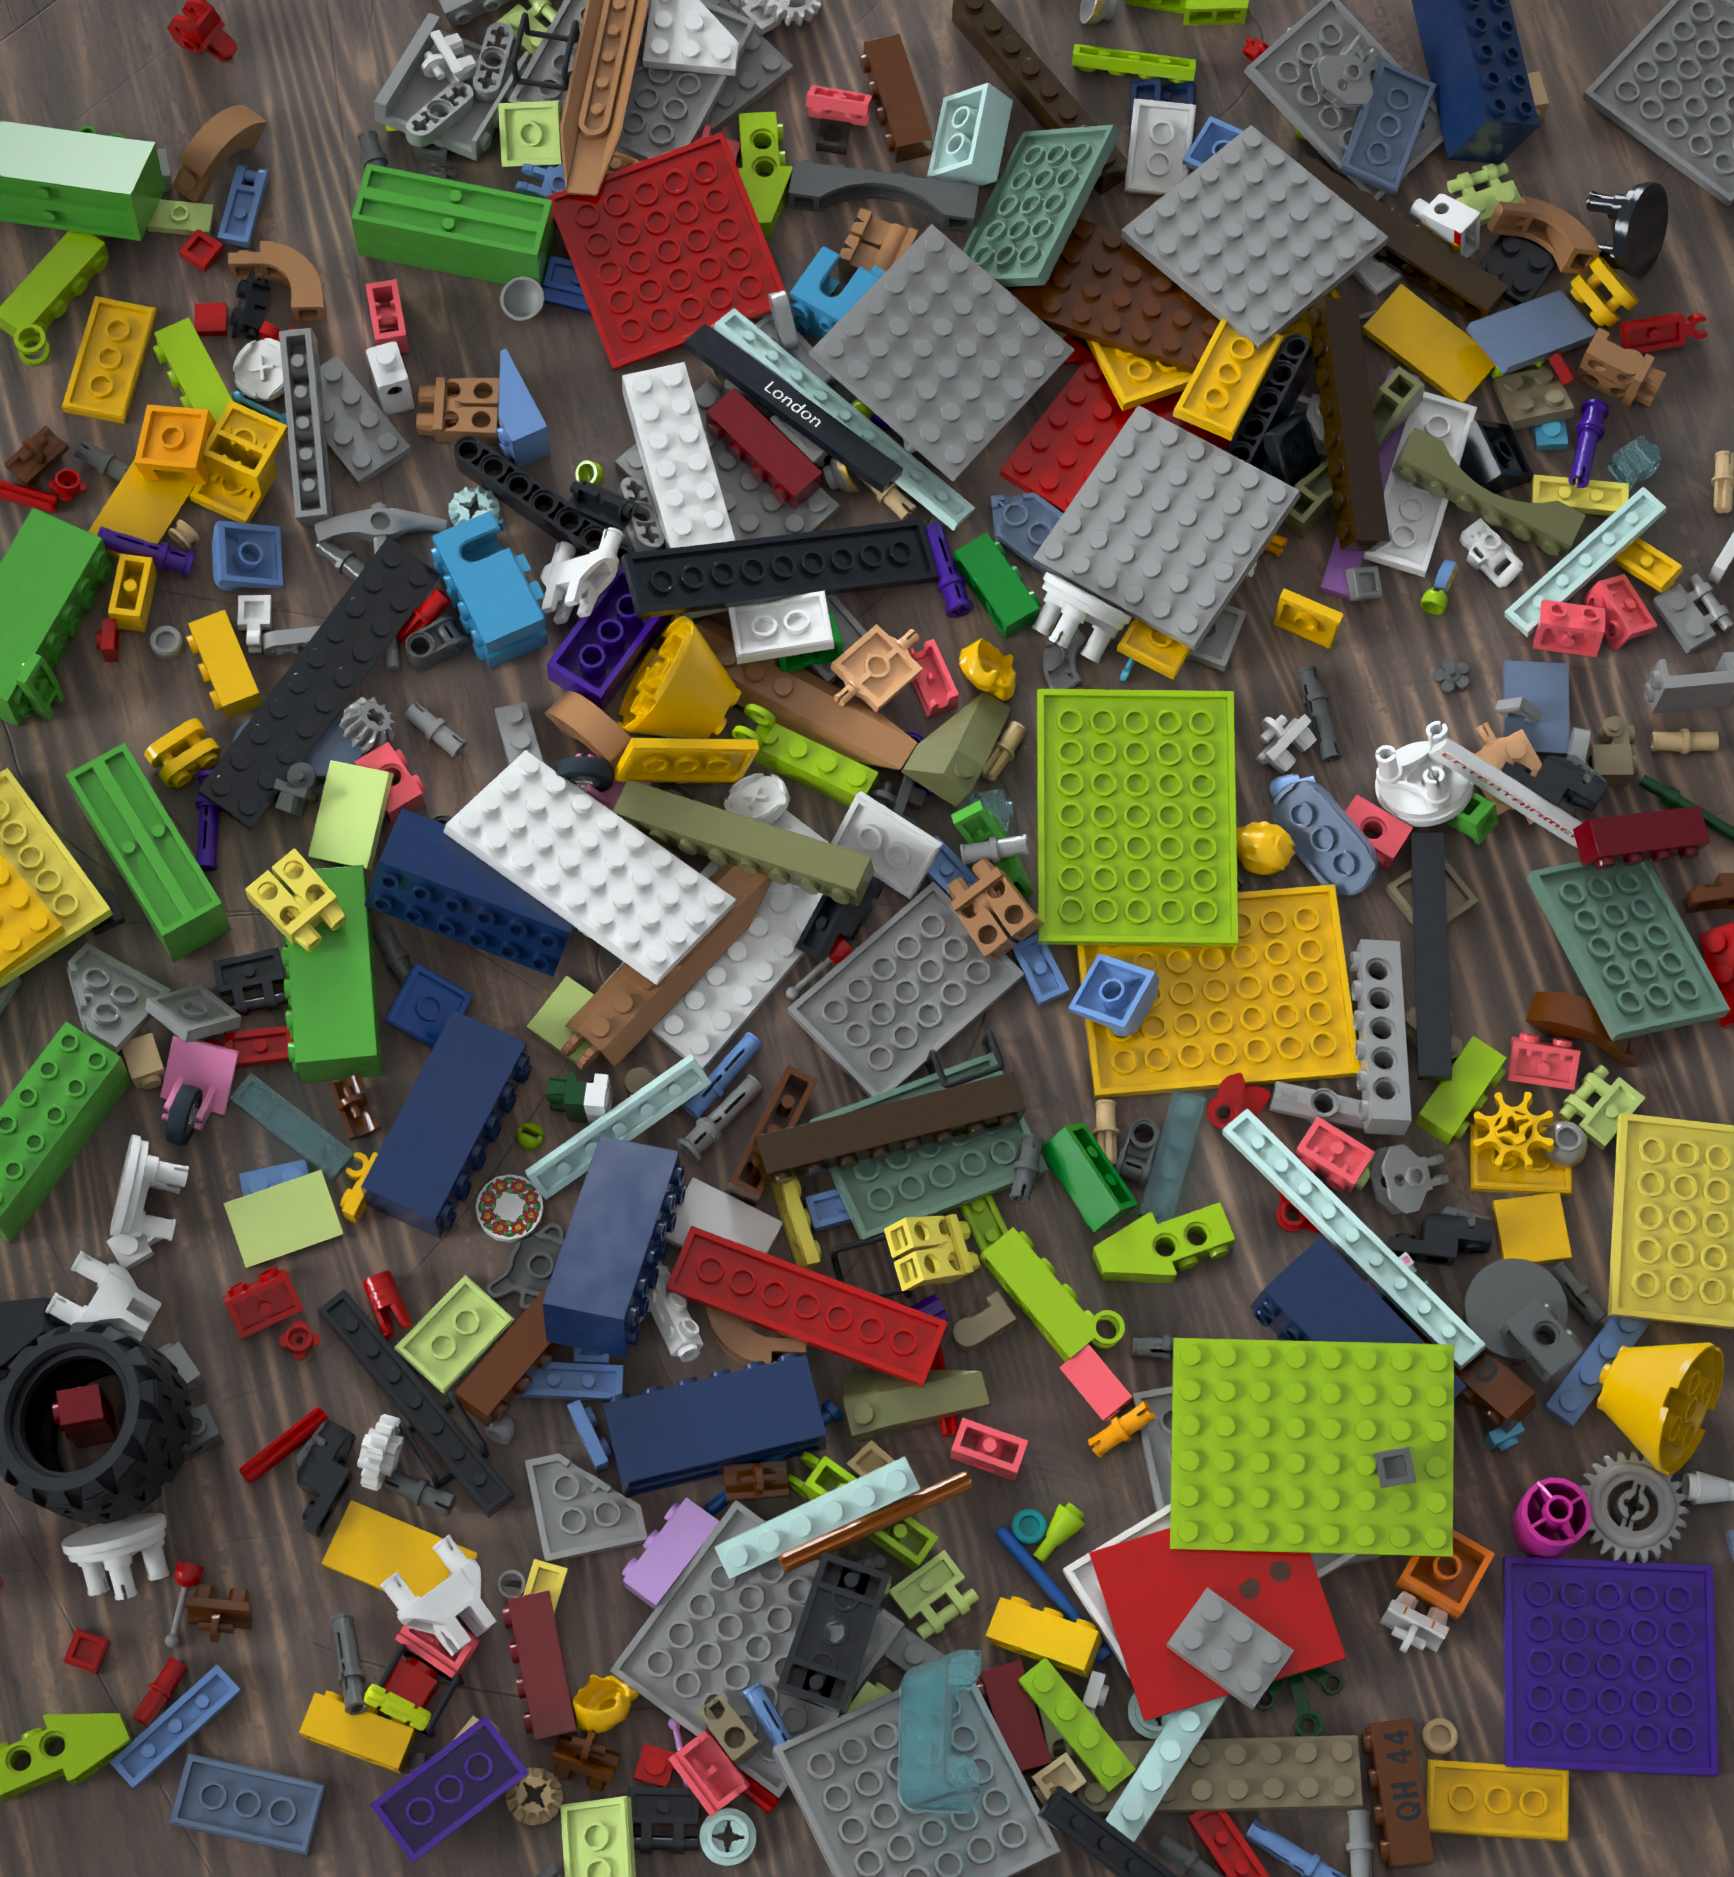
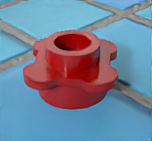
[1242,37,1269,62]
[48,468,87,502]
[279,1320,321,1361]

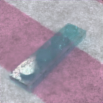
[229,1073,354,1182]
[1138,1090,1206,1223]

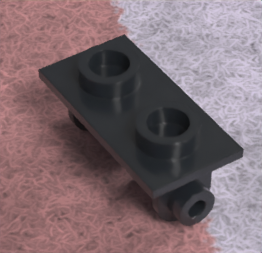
[229,270,271,340]
[567,479,639,531]

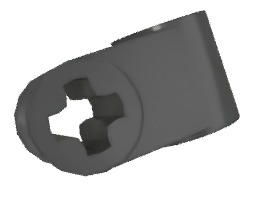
[405,614,470,671]
[1115,1118,1160,1187]

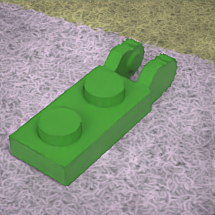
[15,652,65,720]

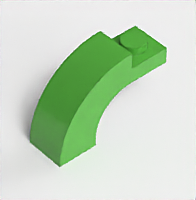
[951,800,1034,898]

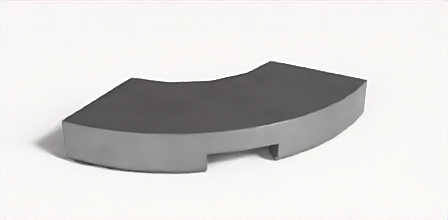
[1042,626,1087,689]

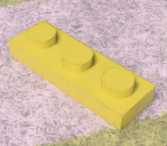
[1531,475,1629,516]
[770,1177,821,1271]

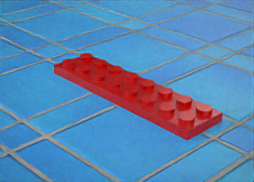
[666,1226,948,1388]

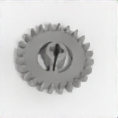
[1579,1451,1689,1564]

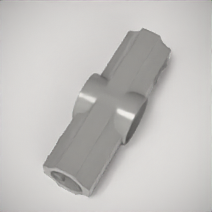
[1269,1081,1364,1132]

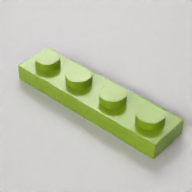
[1071,44,1196,83]
[1018,1657,1136,1793]

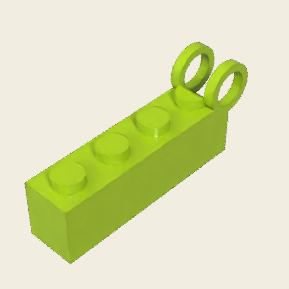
[0,231,109,367]
[153,317,233,439]
[732,704,878,807]
[979,1227,1125,1362]
[787,1452,939,1570]

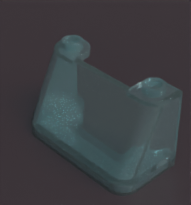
[898,1650,982,1814]

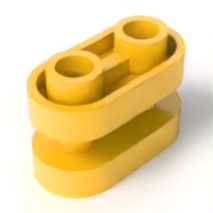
[1570,256,1639,328]
[144,718,221,788]

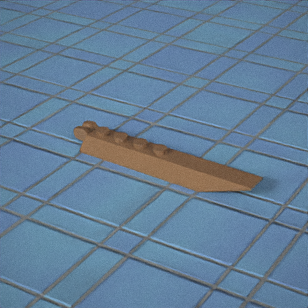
[560,0,649,197]
[659,614,918,770]
[561,864,773,1070]

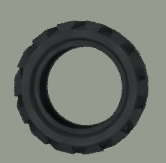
[0,1322,193,1524]

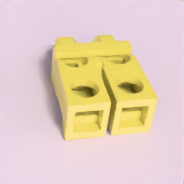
[245,848,346,952]
[884,1214,980,1291]

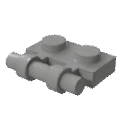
[1651,574,1734,654]

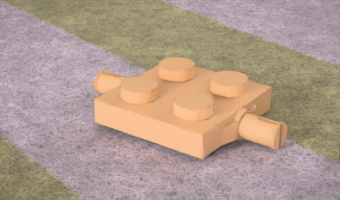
[830,624,923,713]
[1475,722,1542,825]

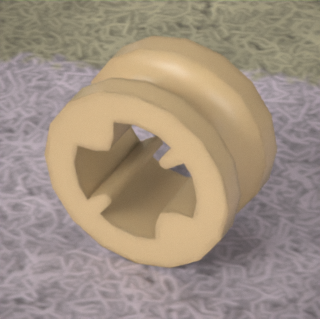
[168,519,200,551]

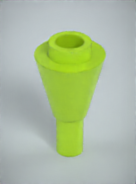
[1033,1502,1086,1563]

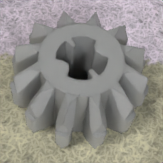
[339,697,398,754]

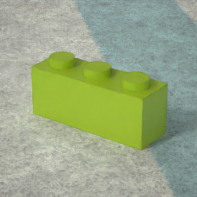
[1414,1036,1507,1146]

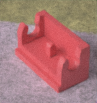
[908,639,959,719]
[1059,1344,1133,1421]
[395,1625,482,1678]
[668,1728,751,1816]

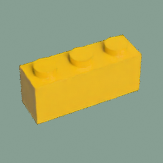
[186,610,263,719]
[986,1596,1103,1679]
[299,1690,417,1774]

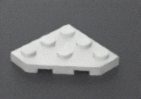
[642,0,739,76]

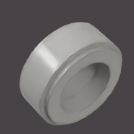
[150,626,184,660]

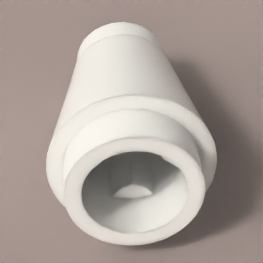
[1681,1470,1734,1505]

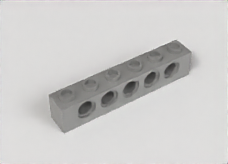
[279,328,333,527]
[1350,939,1412,1135]

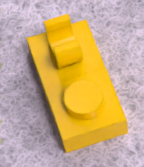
[1613,537,1683,593]
[340,1152,378,1225]

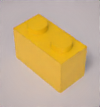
[108,554,158,632]

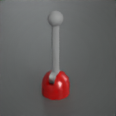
[786,935,853,1000]
[165,1561,205,1648]

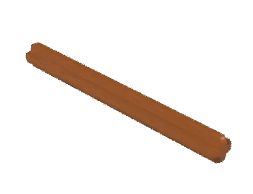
[779,1471,972,1572]

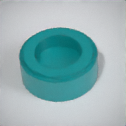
[1011,1509,1047,1546]

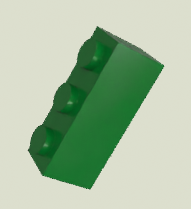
[954,533,1041,639]
[1041,1121,1139,1233]

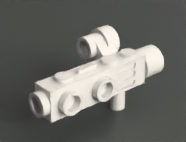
[639,1260,704,1362]

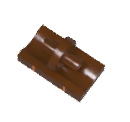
[4,425,69,487]
[328,1073,381,1142]
[723,1460,790,1502]
[185,1584,253,1642]
[549,1730,621,1791]

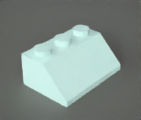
[927,83,1013,187]

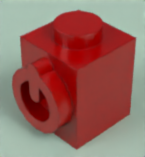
[384,1656,440,1709]

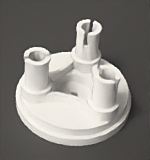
[1032,572,1132,663]
[1375,721,1474,827]
[110,1135,189,1241]
[61,1513,170,1600]

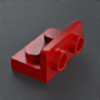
[222,1267,304,1339]

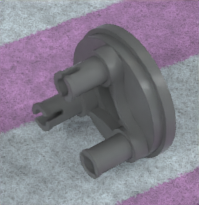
[1463,1258,1568,1366]

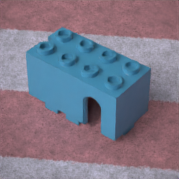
[790,246,885,341]
[430,511,548,669]

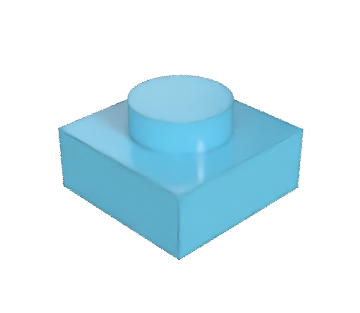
[1532,419,1568,451]
[1483,1422,1525,1452]

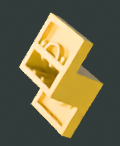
[189,400,288,524]

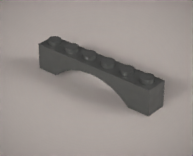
[788,160,979,234]

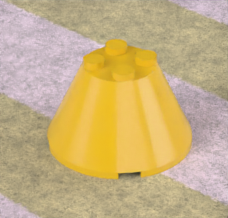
[617,616,741,739]
[1597,1342,1724,1475]

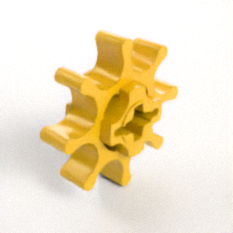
[1473,1092,1554,1172]

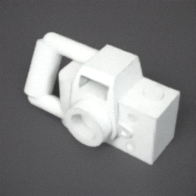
[1459,518,1523,588]

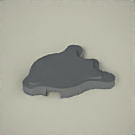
[486,1223,565,1311]

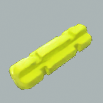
[364,1684,431,1731]

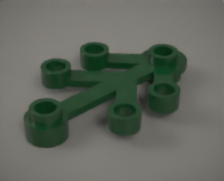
[1255,1667,1343,1737]

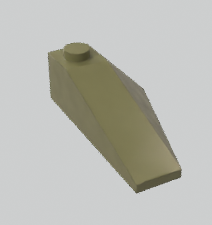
[901,691,1012,807]
[842,1368,991,1443]

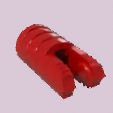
[362,1271,413,1340]

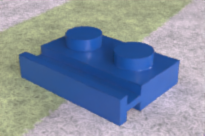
[543,256,591,314]

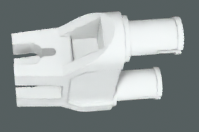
[540,527,624,625]
[45,1250,162,1341]
[379,1534,497,1656]

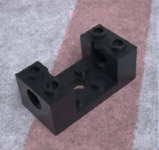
[776,1552,892,1715]

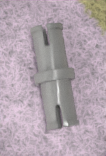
[404,701,467,758]
[960,834,1029,865]
[1346,1810,1375,1877]

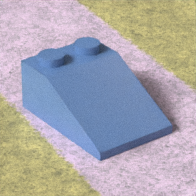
[496,349,550,468]

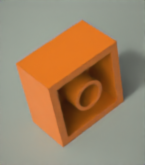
[1395,1530,1495,1621]

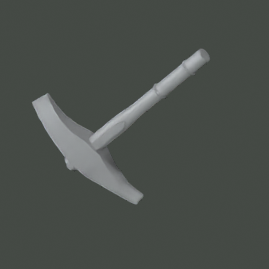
[314,502,447,670]

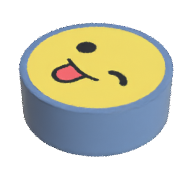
[1434,559,1458,593]

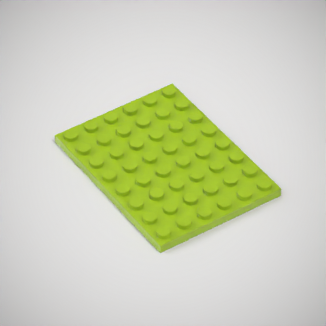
[1037,689,1238,947]
[1170,1338,1454,1557]

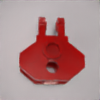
[167,0,238,63]

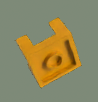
[134,404,217,485]

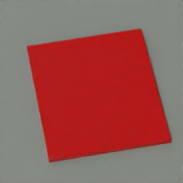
[1089,1528,1346,1722]

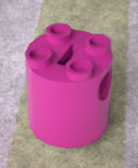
[1510,1477,1591,1558]

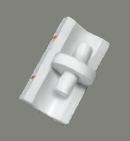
[421,29,477,84]
[1255,714,1317,773]
[1380,1591,1450,1653]

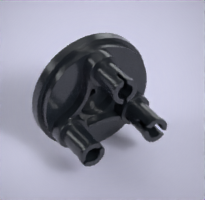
[1586,182,1668,277]

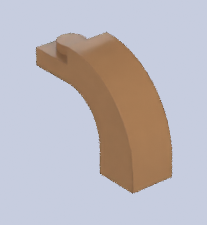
[172,105,267,203]
[1487,196,1601,275]
[228,241,326,322]
[545,691,631,784]
[706,1306,807,1366]

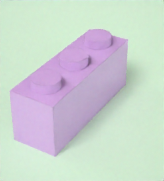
[622,1497,720,1610]

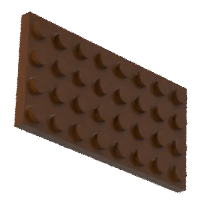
[1008,218,1220,374]

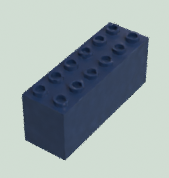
[1411,0,1540,164]
[364,808,573,976]
[361,1010,532,1239]
[542,1136,686,1358]
[1250,1236,1467,1399]
[603,1353,826,1498]

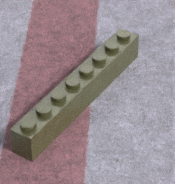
[612,779,874,906]

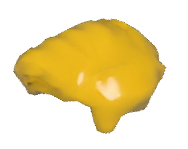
[959,638,1017,701]
[1236,821,1296,875]
[572,1674,639,1733]

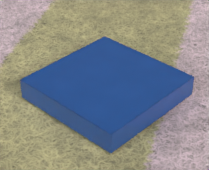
[383,963,474,1049]

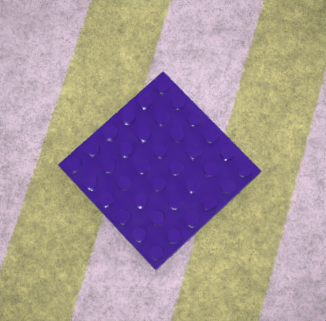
[1502,1556,1719,1777]

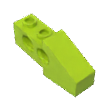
[1124,0,1249,26]
[738,111,793,238]
[1091,1202,1235,1284]
[0,1713,133,1802]

